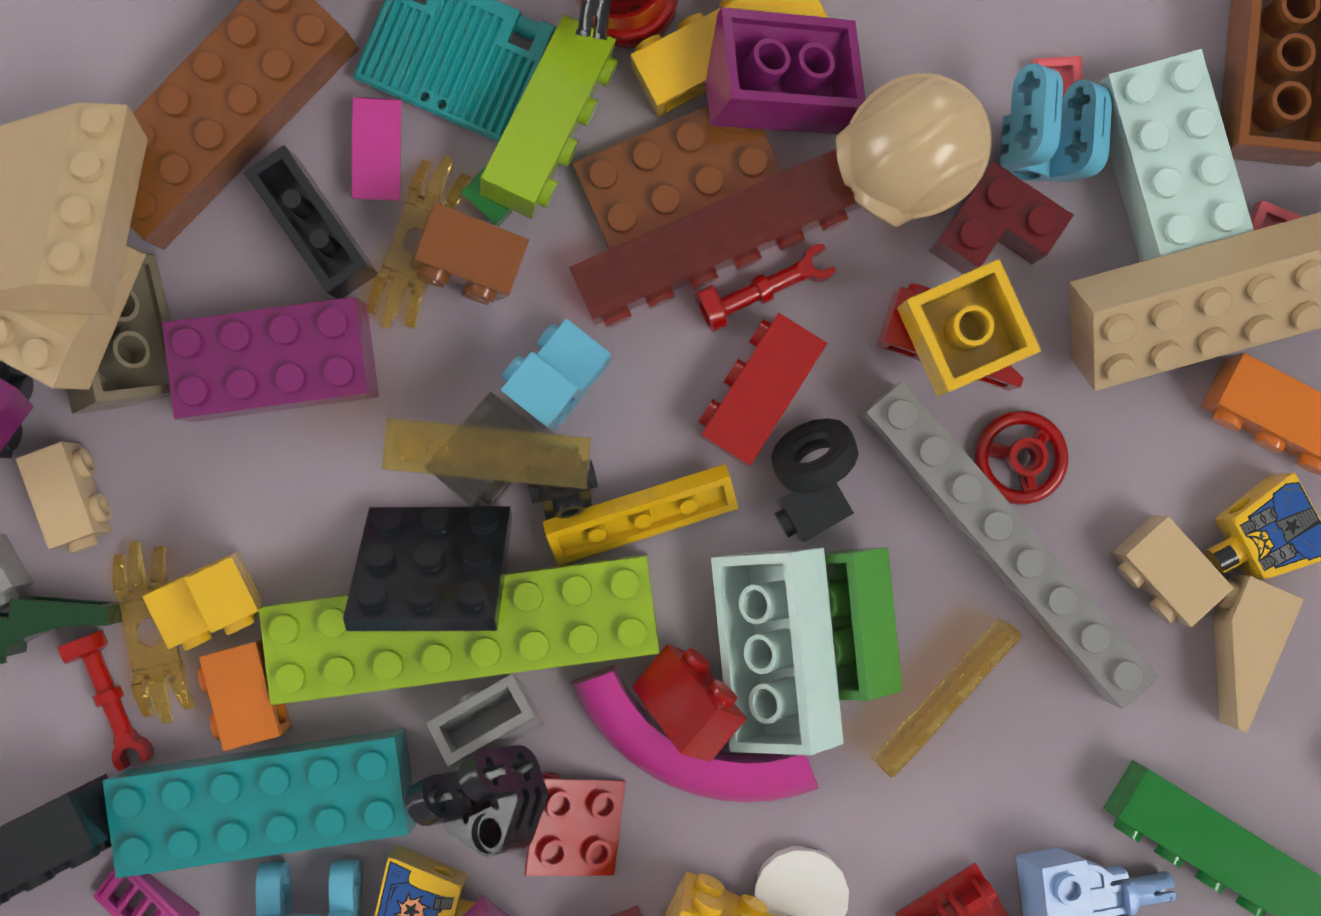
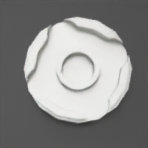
[753,845,849,916]

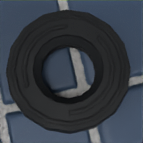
[771,418,859,493]

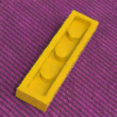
[543,464,739,566]

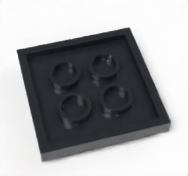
[343,506,512,632]

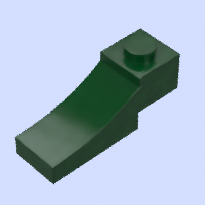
[0,595,125,664]

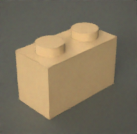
[1111,515,1234,627]

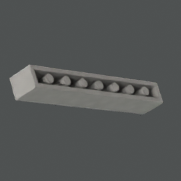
[859,380,1160,709]

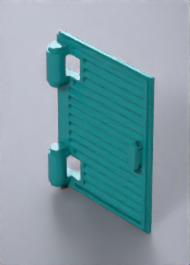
[352,0,557,143]

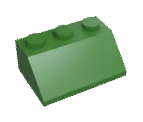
[825,547,903,701]

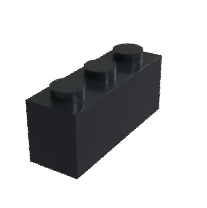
[244,145,378,299]

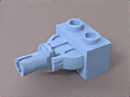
[1015,847,1176,916]

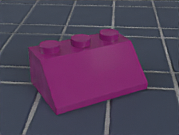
[706,7,866,134]

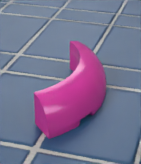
[571,665,819,803]

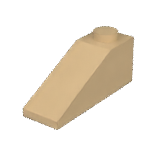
[1213,573,1304,733]

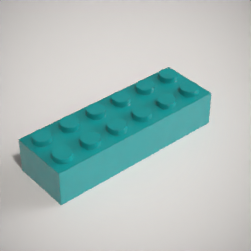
[103,728,417,879]

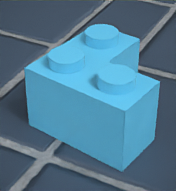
[501,318,613,432]

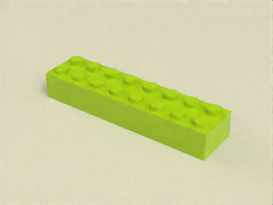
[259,554,660,705]

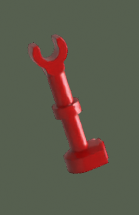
[694,244,836,332]
[57,629,154,772]

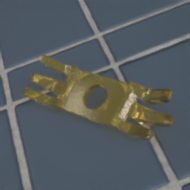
[367,155,471,330]
[112,541,196,724]

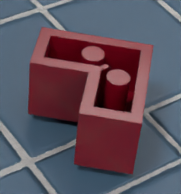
[929,161,1074,275]

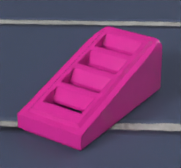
[93,869,200,916]

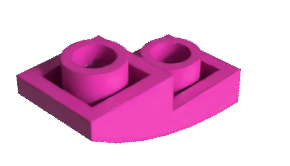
[352,97,402,201]

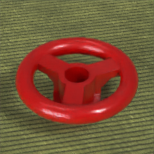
[974,410,1069,505]

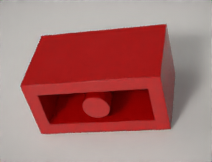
[631,644,747,762]

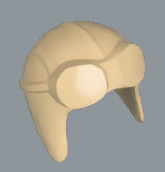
[836,73,992,227]

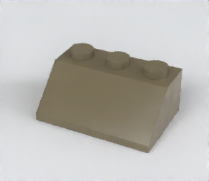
[67,254,171,414]

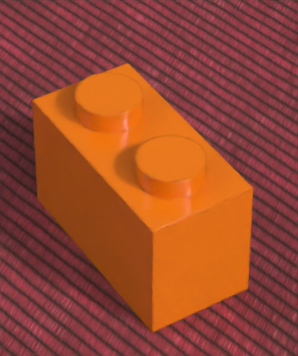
[197,639,292,751]

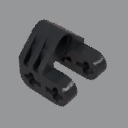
[405,745,548,857]

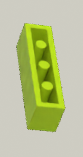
[480,14,618,219]

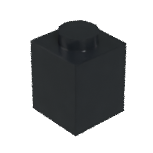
[774,483,854,542]

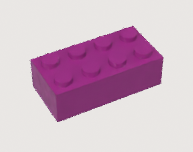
[162,297,379,422]

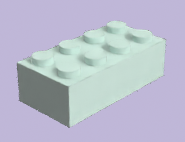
[1099,49,1254,262]
[711,548,844,755]

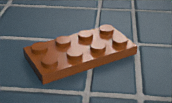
[573,106,784,253]

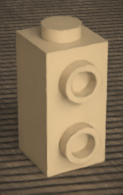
[16,442,112,554]

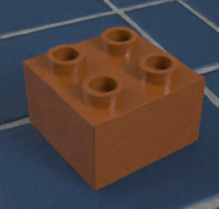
[409,202,530,305]

